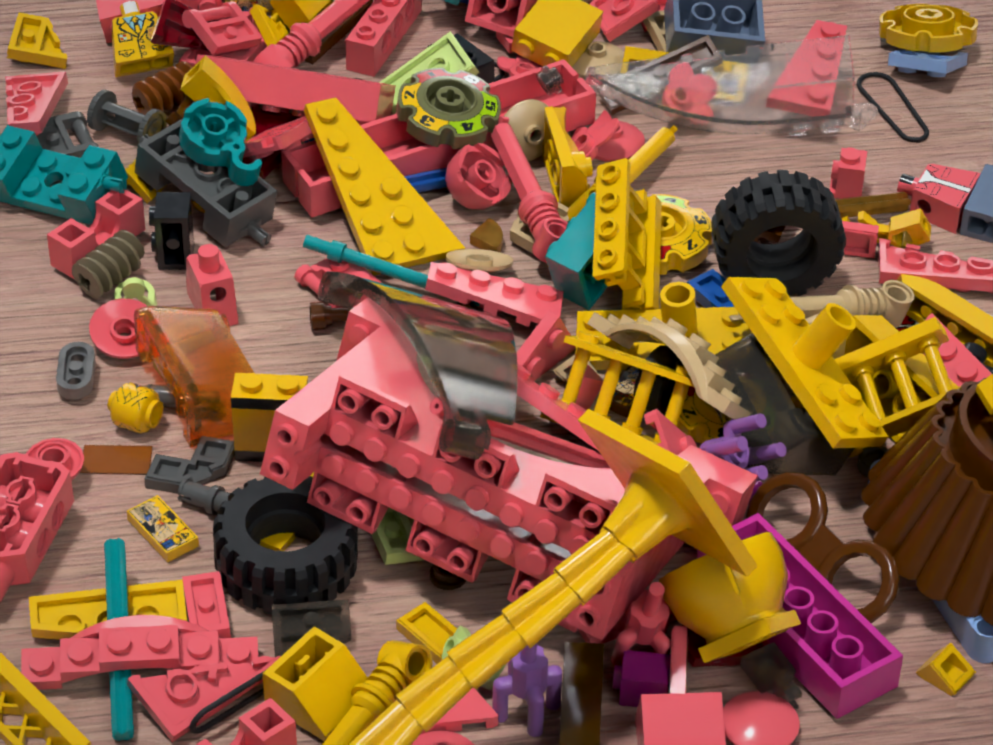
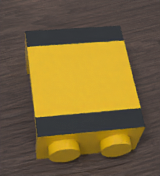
[231,373,308,462]

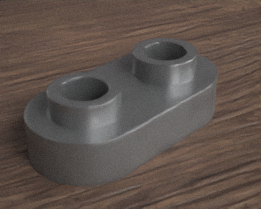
[56,342,96,400]

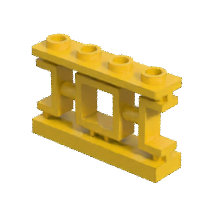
[592,158,662,310]

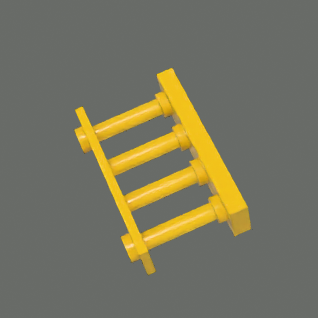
[827,317,960,458]
[540,331,694,445]

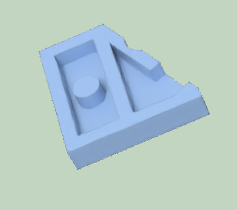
[888,49,968,77]

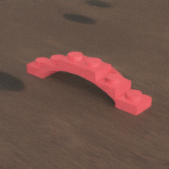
[21,615,258,690]

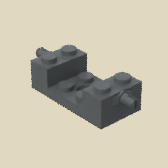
[135,119,277,247]

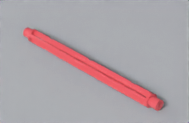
[430,398,611,469]

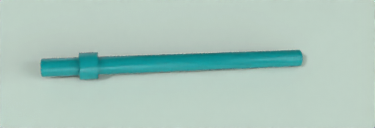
[303,234,480,307]

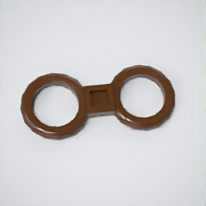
[746,472,900,623]

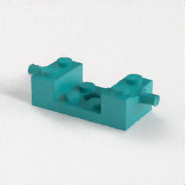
[0,125,128,225]

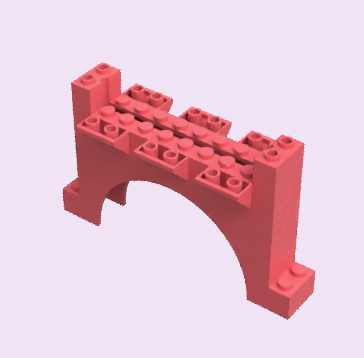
[260,296,758,640]

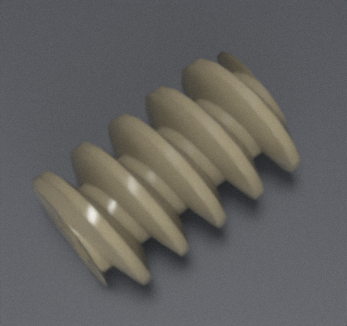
[72,230,145,299]

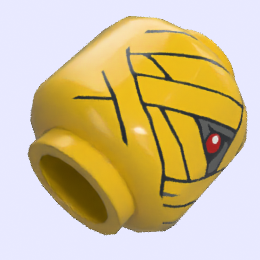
[107,383,164,434]

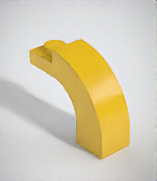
[180,55,256,141]

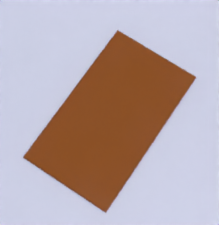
[80,445,153,474]

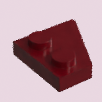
[150,0,218,50]

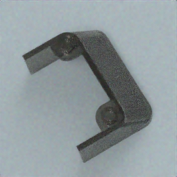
[715,333,855,476]

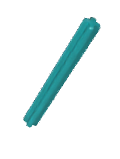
[104,538,134,741]

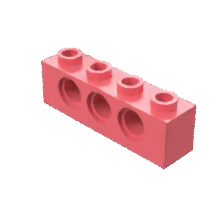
[345,0,422,77]

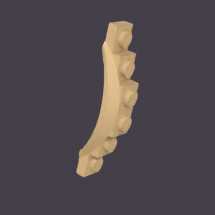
[587,312,751,419]

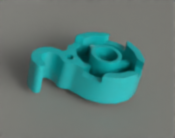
[179,98,262,186]

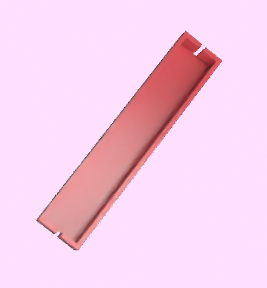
[281,59,596,218]

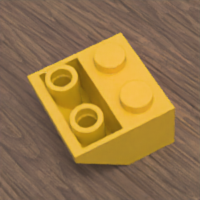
[263,627,367,741]

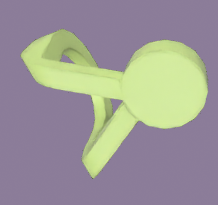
[114,277,158,308]

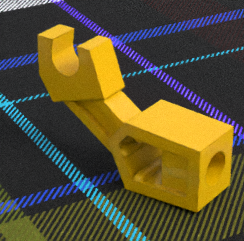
[841,208,931,249]

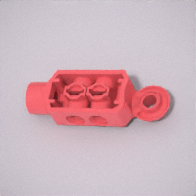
[0,438,84,604]

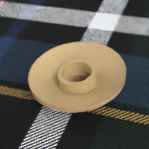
[572,41,624,80]
[504,99,549,161]
[446,249,513,273]

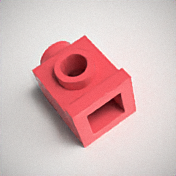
[830,148,867,199]

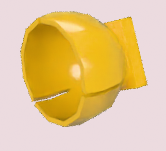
[659,532,801,663]

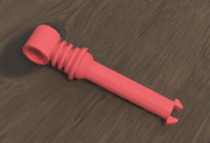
[253,0,370,69]
[491,116,568,263]

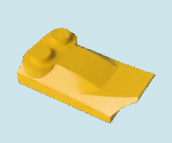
[543,106,593,208]

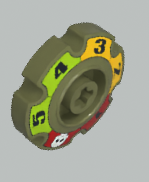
[396,68,501,149]

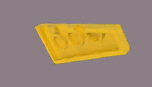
[29,579,187,640]

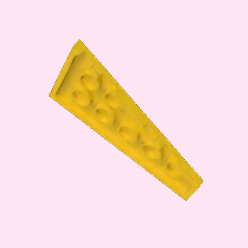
[304,97,465,276]

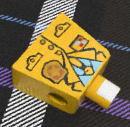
[112,1,174,77]

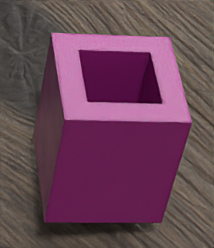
[613,650,671,707]

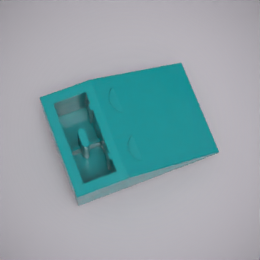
[545,192,607,310]

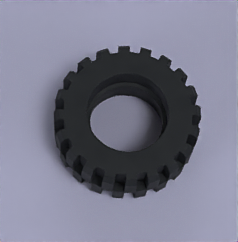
[711,170,846,296]
[213,476,358,616]

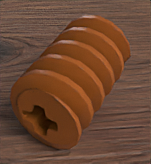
[132,61,193,115]

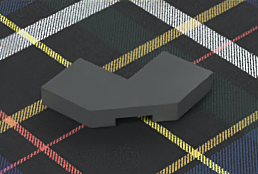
[144,436,235,493]

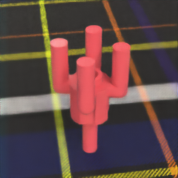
[611,582,673,666]

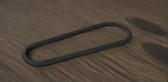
[856,72,929,142]

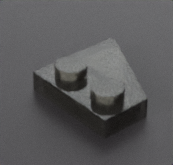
[272,599,351,657]

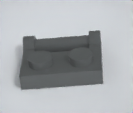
[37,111,100,158]

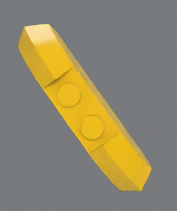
[897,274,993,368]

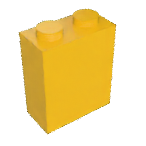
[511,0,604,67]

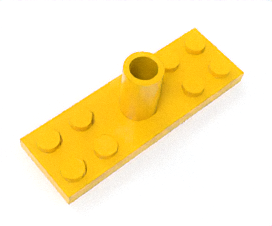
[721,277,889,449]
[575,282,775,370]

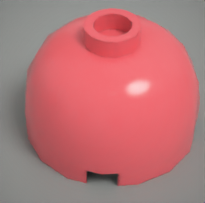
[445,143,512,210]

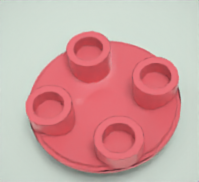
[723,691,800,745]

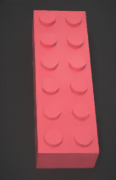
[196,54,396,125]

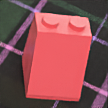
[465,0,538,37]
[635,692,726,745]

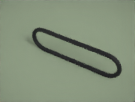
[189,669,267,734]

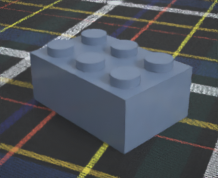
[664,0,765,66]

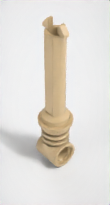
[729,280,915,328]

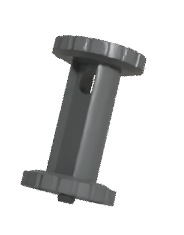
[87,89,167,143]

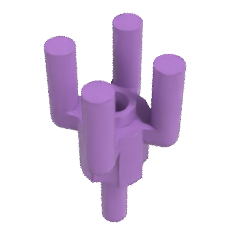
[700,413,786,482]
[492,643,562,737]

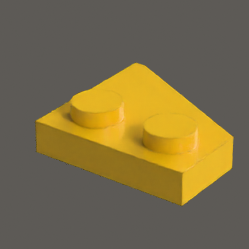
[7,13,68,69]

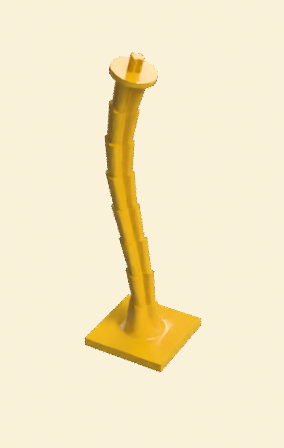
[349,409,758,745]

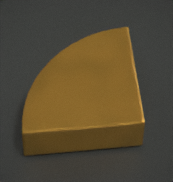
[470,218,503,252]

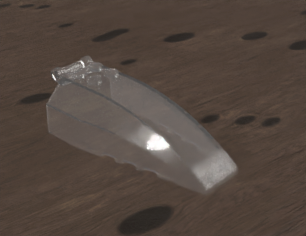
[584,35,878,137]

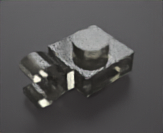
[740,642,802,710]

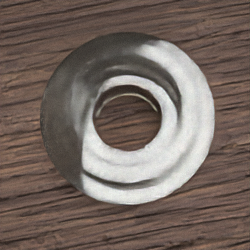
[536,65,564,96]

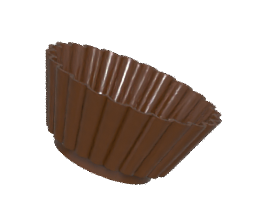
[861,378,993,626]

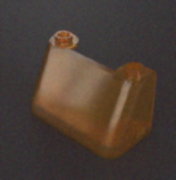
[134,306,254,448]

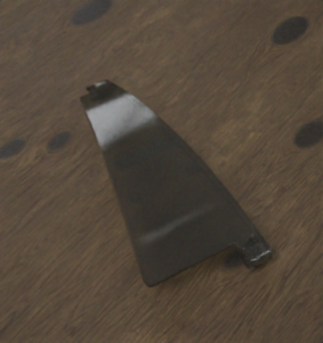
[318,271,517,460]

